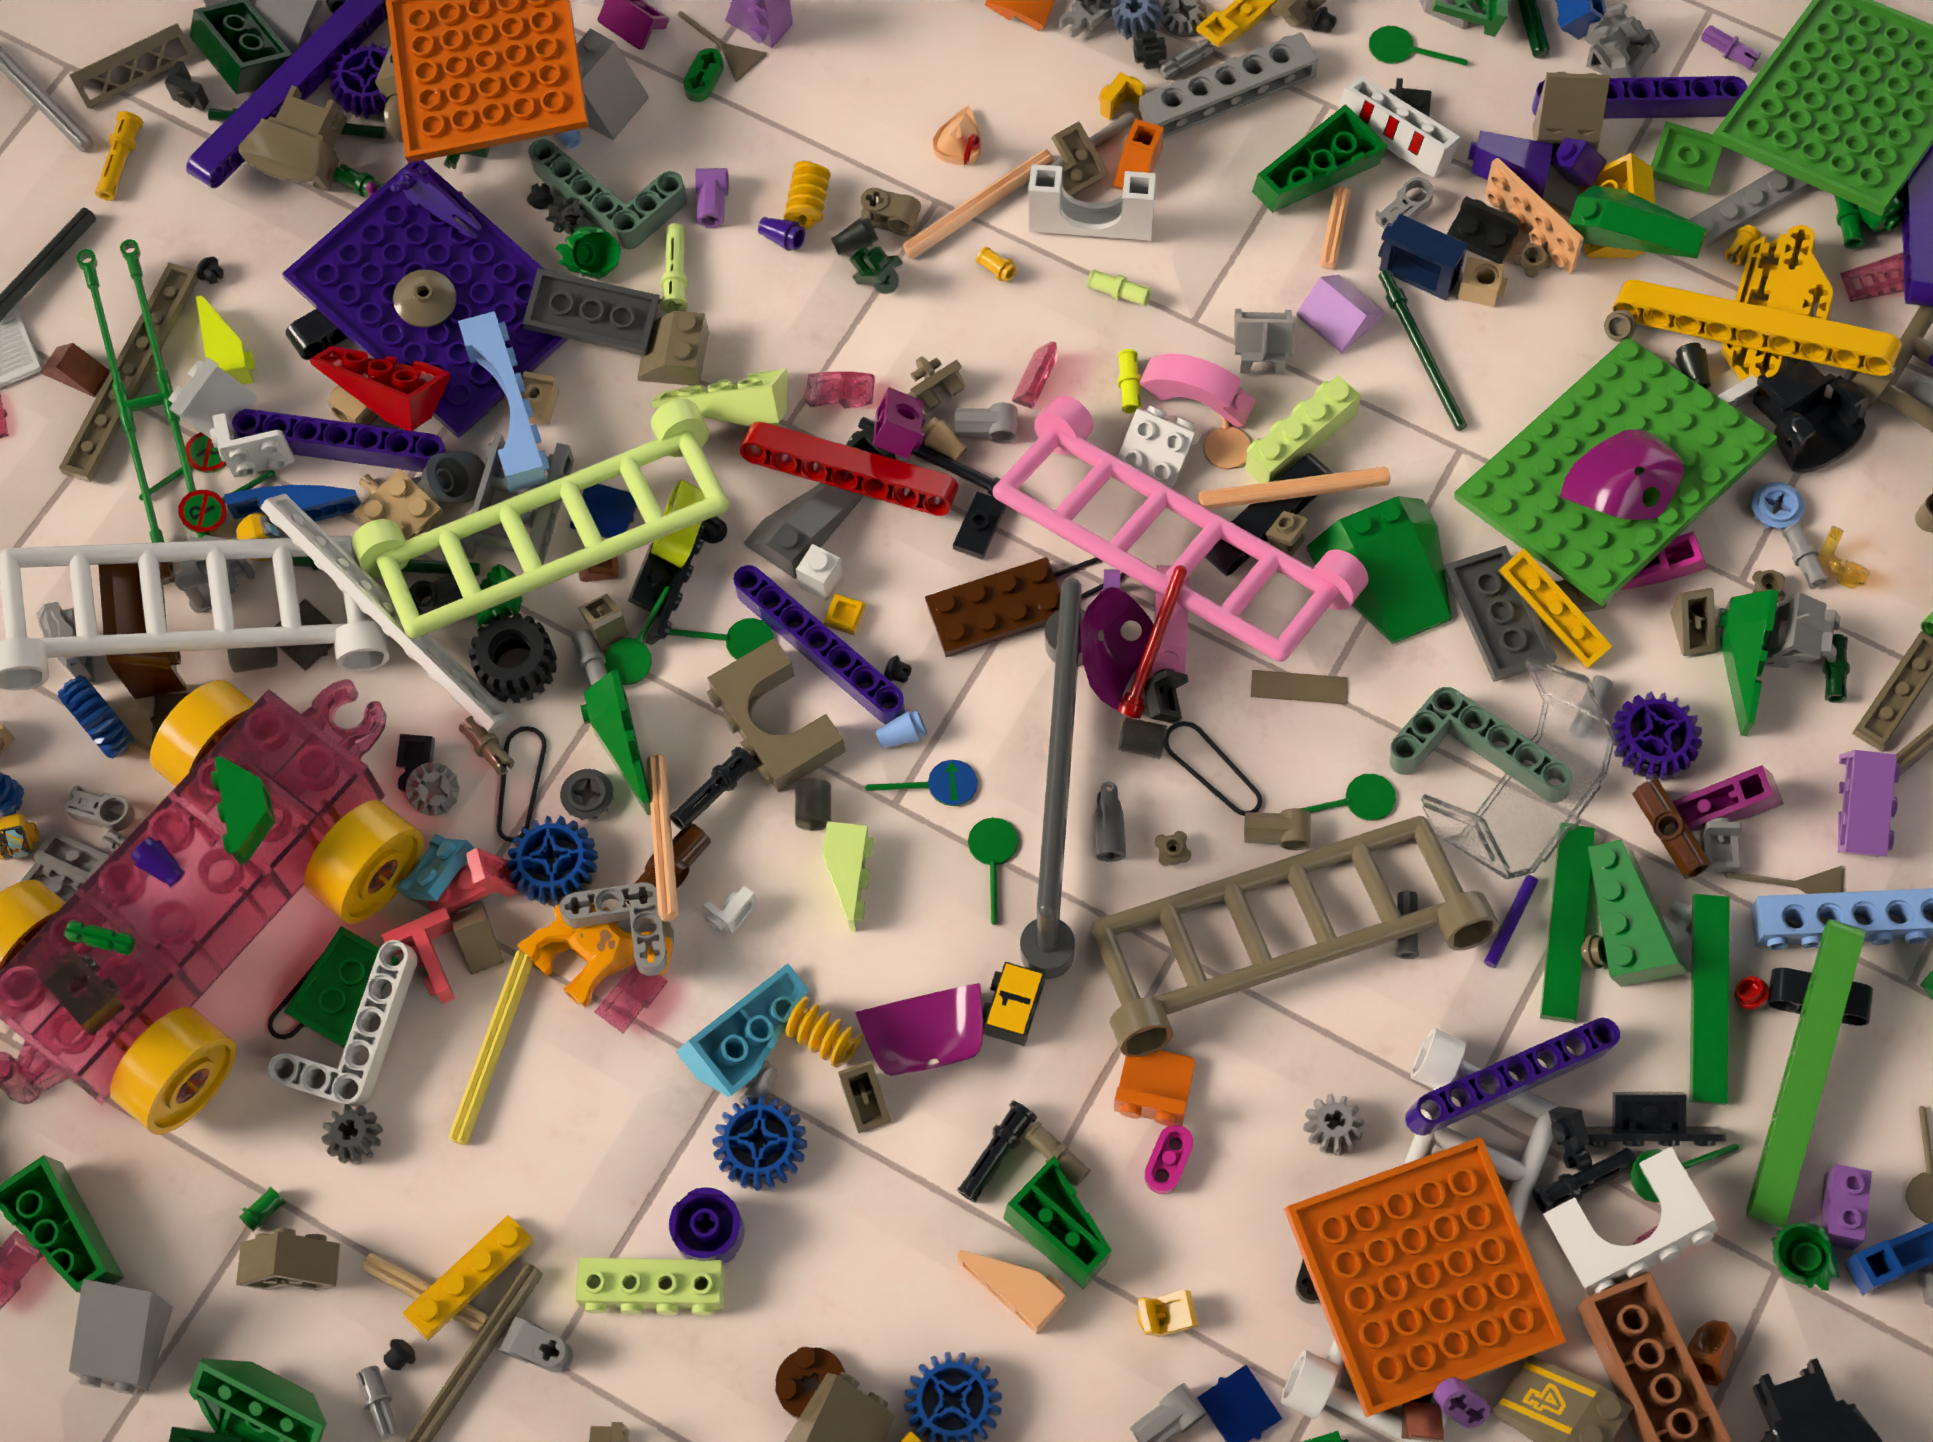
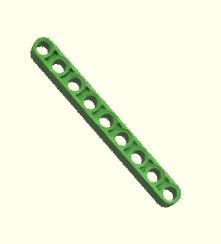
[1746,919,1865,1228]

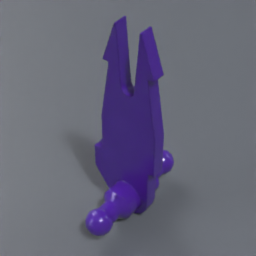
[390,166,482,239]

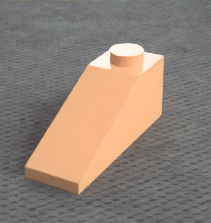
[957,1250,1066,1334]

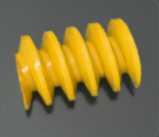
[784,161,831,230]
[786,996,863,1068]

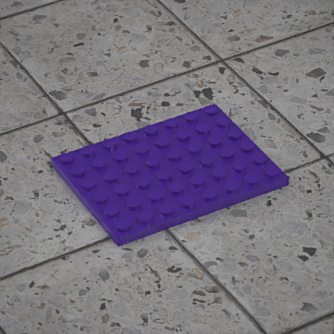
[282,160,568,439]

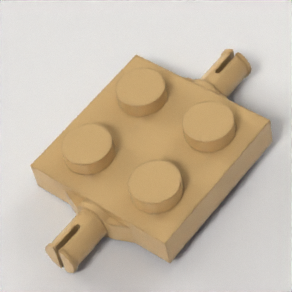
[353,469,444,552]

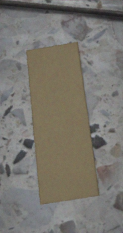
[1251,670,1348,704]

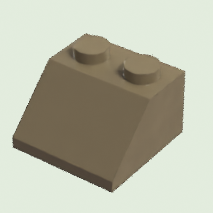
[637,311,709,386]

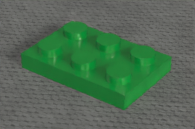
[284,926,400,1049]

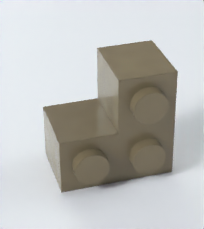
[236,1228,340,1291]

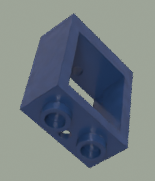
[1378,214,1468,301]

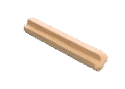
[1320,186,1351,269]

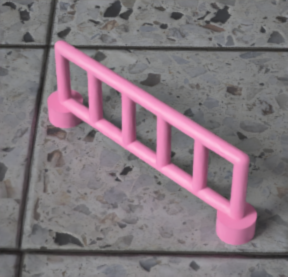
[993,396,1368,662]

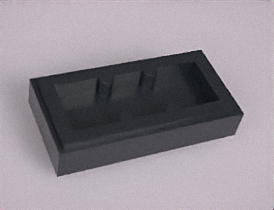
[953,491,1007,560]

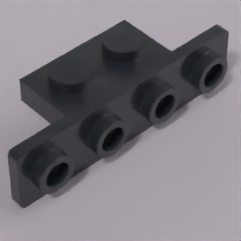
[627,525,705,645]
[1586,1092,1726,1147]

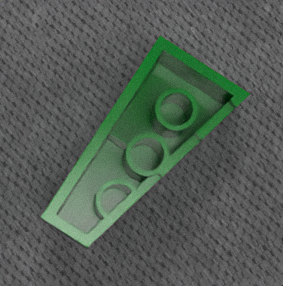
[1252,104,1388,213]
[1588,839,1689,987]

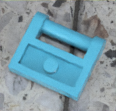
[396,834,475,901]

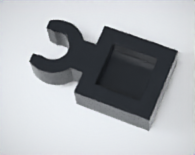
[396,734,435,792]
[1548,1106,1592,1171]

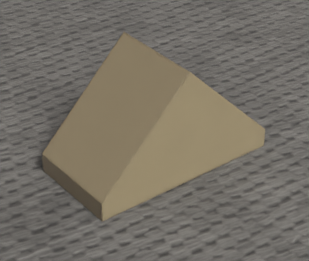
[1670,588,1716,656]
[578,593,629,649]
[450,901,504,974]
[838,1060,891,1133]

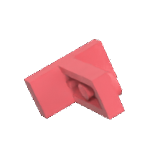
[428,848,519,914]
[382,907,456,1004]

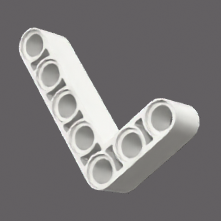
[268,940,417,1107]

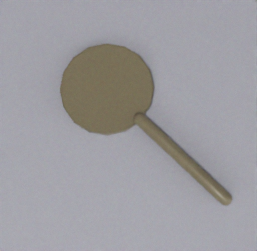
[1906,1106,1933,1223]

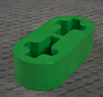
[683,48,724,102]

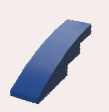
[224,485,362,522]

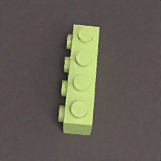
[1245,375,1361,483]
[576,1258,725,1316]

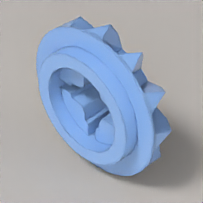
[1750,482,1804,531]

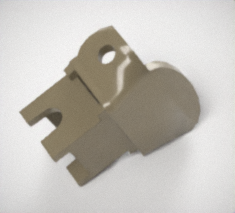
[239,86,347,191]

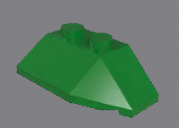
[189,1358,327,1442]

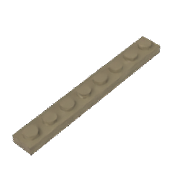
[59,263,199,483]

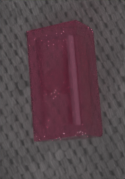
[1012,341,1057,409]

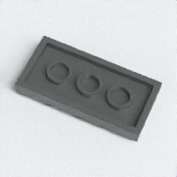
[523,268,660,356]
[1444,545,1557,682]

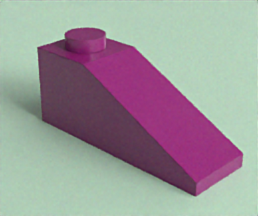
[1672,765,1784,832]

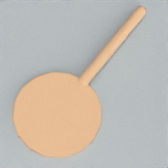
[1204,417,1250,470]

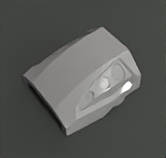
[36,602,95,685]

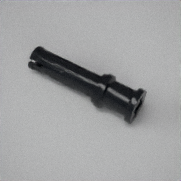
[670,747,756,831]
[957,1100,1038,1203]
[1532,1147,1637,1214]

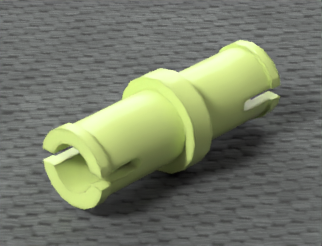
[1087,269,1152,306]

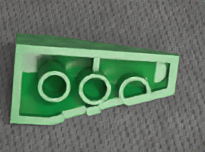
[1569,186,1707,259]
[1716,589,1778,737]
[580,669,651,815]

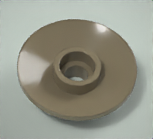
[393,270,457,328]

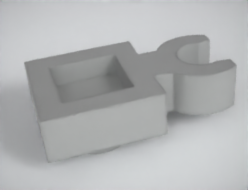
[1060,0,1114,38]

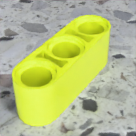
[651,479,706,568]

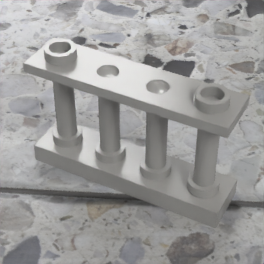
[460,432,574,565]

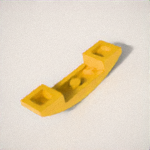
[1196,0,1278,47]

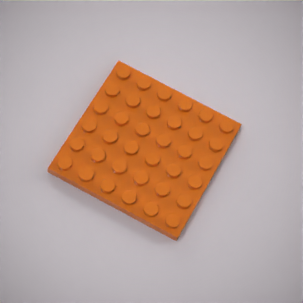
[386,0,589,163]
[1284,1136,1566,1418]

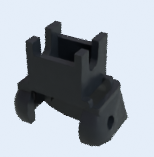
[1752,358,1869,473]
[1752,1358,1882,1442]

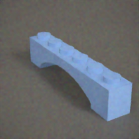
[458,311,550,493]

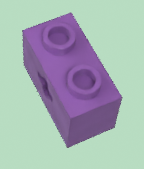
[1819,1164,1872,1250]

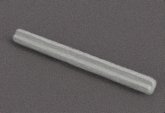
[0,46,94,152]

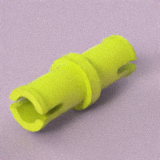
[1117,349,1142,414]

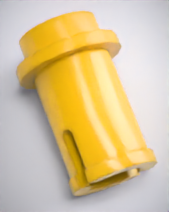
[1723,225,1761,265]
[976,246,1017,282]

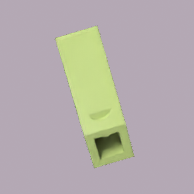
[823,821,874,932]

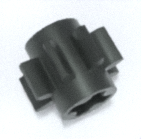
[1133,31,1167,70]
[545,196,586,234]

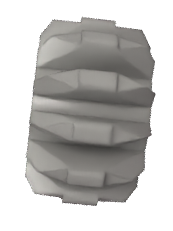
[1303,1094,1364,1155]

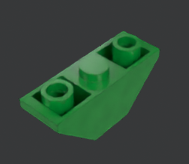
[211,756,276,865]

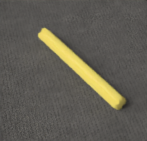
[449,950,533,1145]

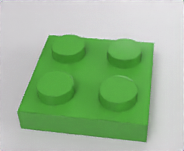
[1651,121,1723,194]

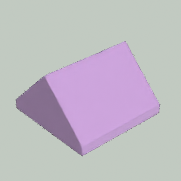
[1296,275,1385,354]

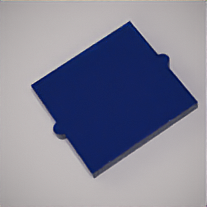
[569,484,637,539]
[1197,1365,1283,1442]

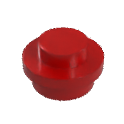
[1734,976,1770,1010]

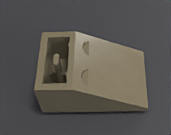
[1533,72,1610,158]

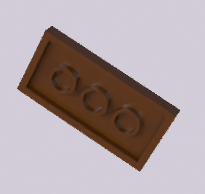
[925,557,1061,657]

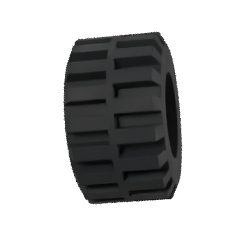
[469,613,557,703]

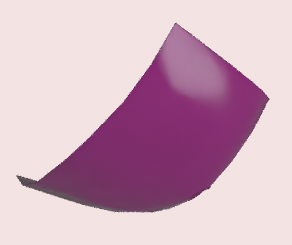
[1560,429,1683,520]
[1081,587,1154,711]
[855,983,983,1076]

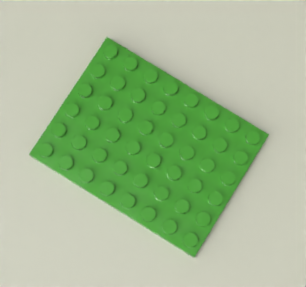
[1712,0,1933,216]
[1454,337,1777,607]

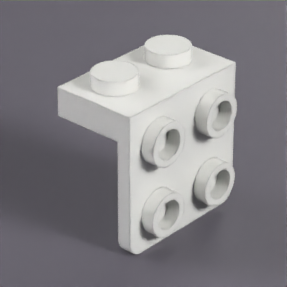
[168,357,257,439]
[1117,405,1202,489]
[210,413,295,477]

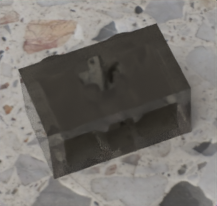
[38,948,126,1036]

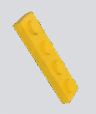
[1498,548,1613,668]
[402,1215,533,1341]

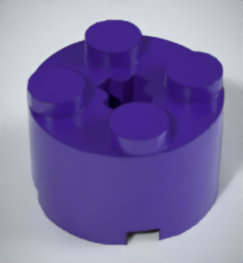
[669,1187,744,1264]

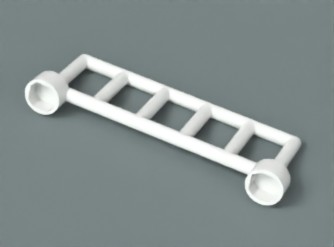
[0,536,390,690]
[1281,1028,1558,1442]

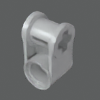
[499,1317,573,1373]

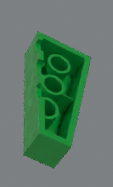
[0,1155,124,1293]

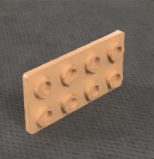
[1485,158,1584,273]

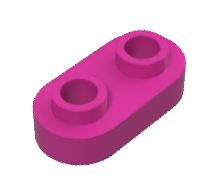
[1144,1125,1193,1194]

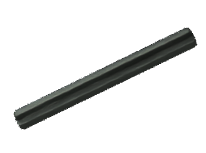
[0,207,96,321]

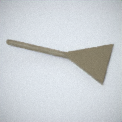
[678,11,767,82]
[1726,866,1842,894]

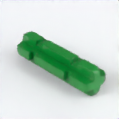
[64,920,136,955]

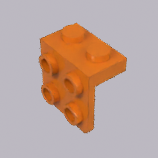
[1114,1050,1195,1126]

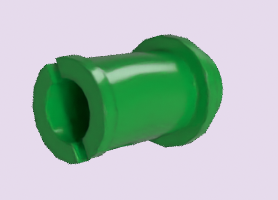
[239,1186,286,1232]

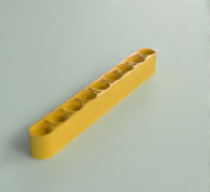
[1612,280,1902,376]

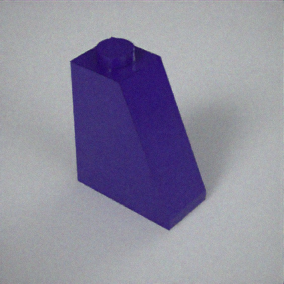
[1468,130,1553,198]

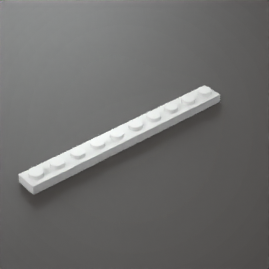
[260,494,512,731]

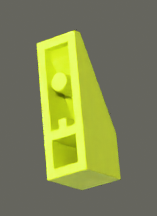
[196,295,256,385]

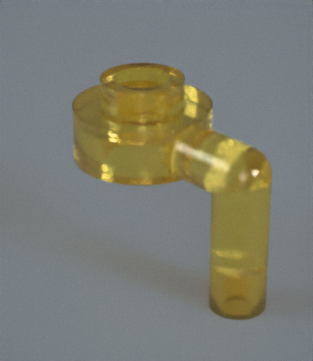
[1818,526,1870,589]

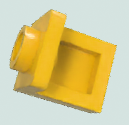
[1098,72,1145,120]
[1137,1290,1198,1337]

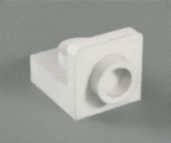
[703,885,757,934]

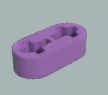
[1103,569,1120,590]
[1434,1377,1490,1428]

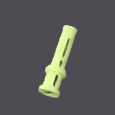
[660,223,688,313]

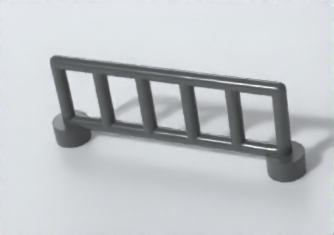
[1020,578,1085,979]

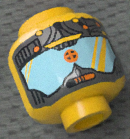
[236,513,281,561]
[0,813,40,860]

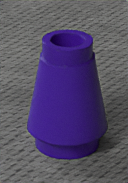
[758,217,805,251]
[131,837,185,887]

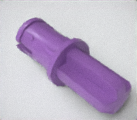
[1701,25,1761,70]

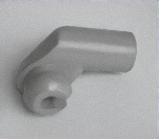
[739,1060,778,1107]

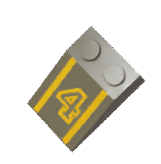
[1492,1355,1633,1442]

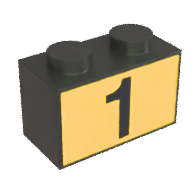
[982,962,1045,1046]

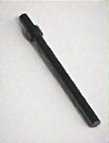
[858,417,1000,497]

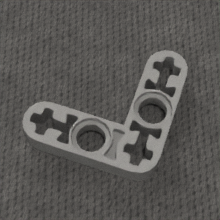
[560,882,667,976]

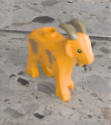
[517,903,674,1008]

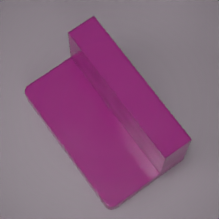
[597,0,670,50]

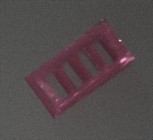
[1840,253,1904,302]

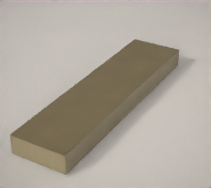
[1852,631,1933,751]

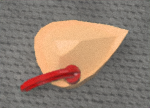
[932,105,981,165]

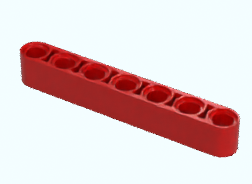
[739,421,959,516]

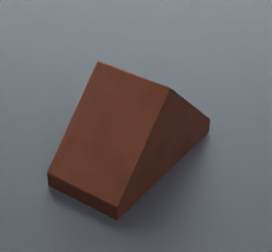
[40,343,110,397]

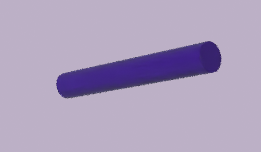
[1484,875,1538,968]

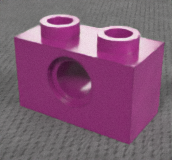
[873,387,926,459]

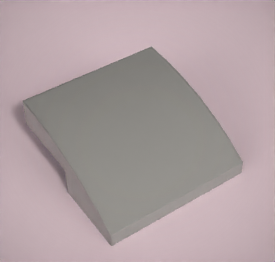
[254,0,323,54]
[20,831,111,913]

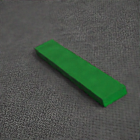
[1540,823,1595,1024]
[1689,894,1730,1105]

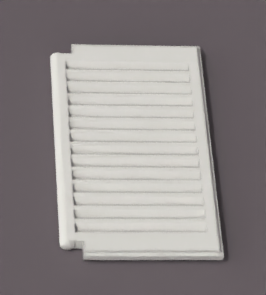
[0,291,43,388]

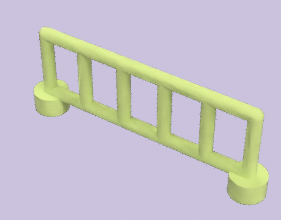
[351,399,729,638]

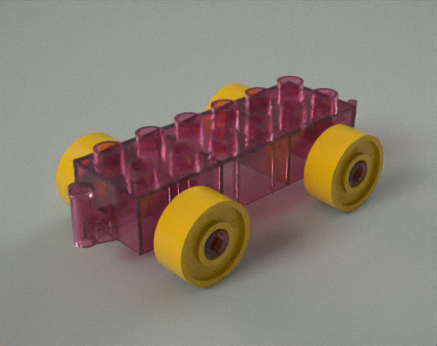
[0,679,424,1135]

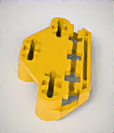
[1722,225,1833,395]

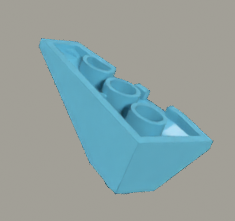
[676,964,809,1097]

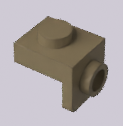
[1266,511,1310,556]

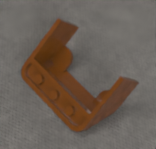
[98,562,187,699]

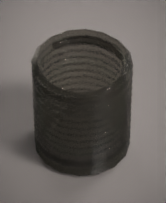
[227,646,278,673]
[1118,716,1167,760]
[795,778,831,831]

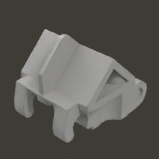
[1586,3,1660,78]
[1234,309,1294,374]
[174,535,255,613]
[1764,592,1840,668]

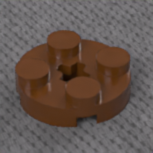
[775,1347,846,1420]

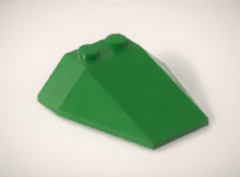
[1306,496,1452,644]

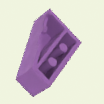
[725,0,793,48]
[1838,750,1901,857]

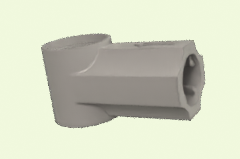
[955,402,1018,444]
[1130,1383,1207,1442]

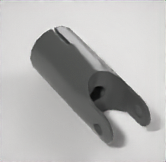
[1094,781,1126,862]

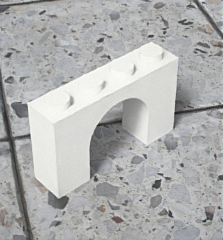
[1028,164,1156,241]
[1543,1147,1719,1296]

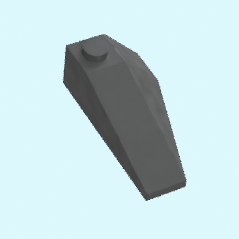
[744,483,865,579]

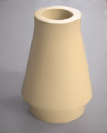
[922,417,967,461]

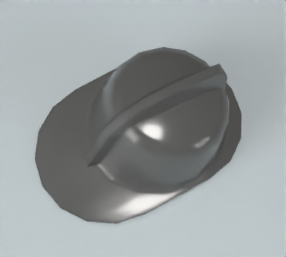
[417,451,486,503]

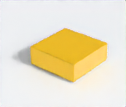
[824,593,866,635]

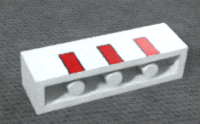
[1337,75,1461,178]

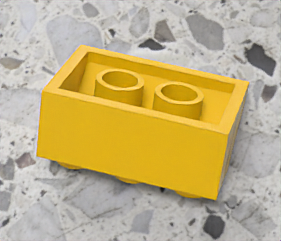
[1580,153,1655,258]

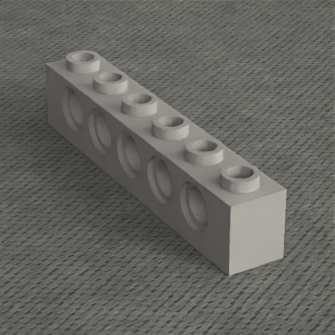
[1139,32,1318,139]

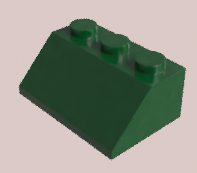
[189,0,292,95]

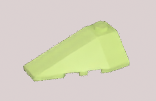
[652,368,788,426]

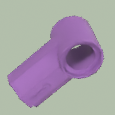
[695,168,729,228]

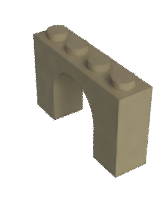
[707,638,846,792]

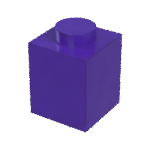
[1550,138,1607,187]

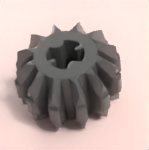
[322,1104,383,1164]

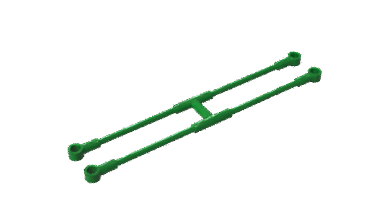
[77,239,210,565]

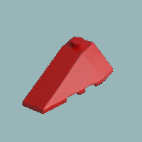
[310,346,450,432]

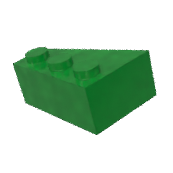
[1003,1155,1112,1289]

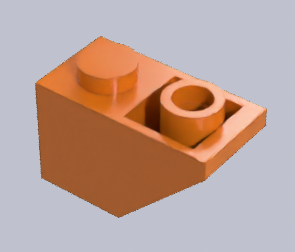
[1114,118,1164,190]

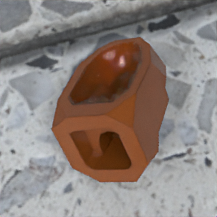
[1687,1320,1736,1386]

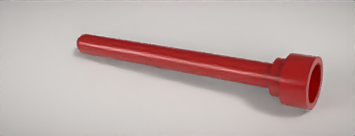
[1118,565,1187,719]

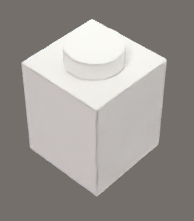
[796,544,843,600]

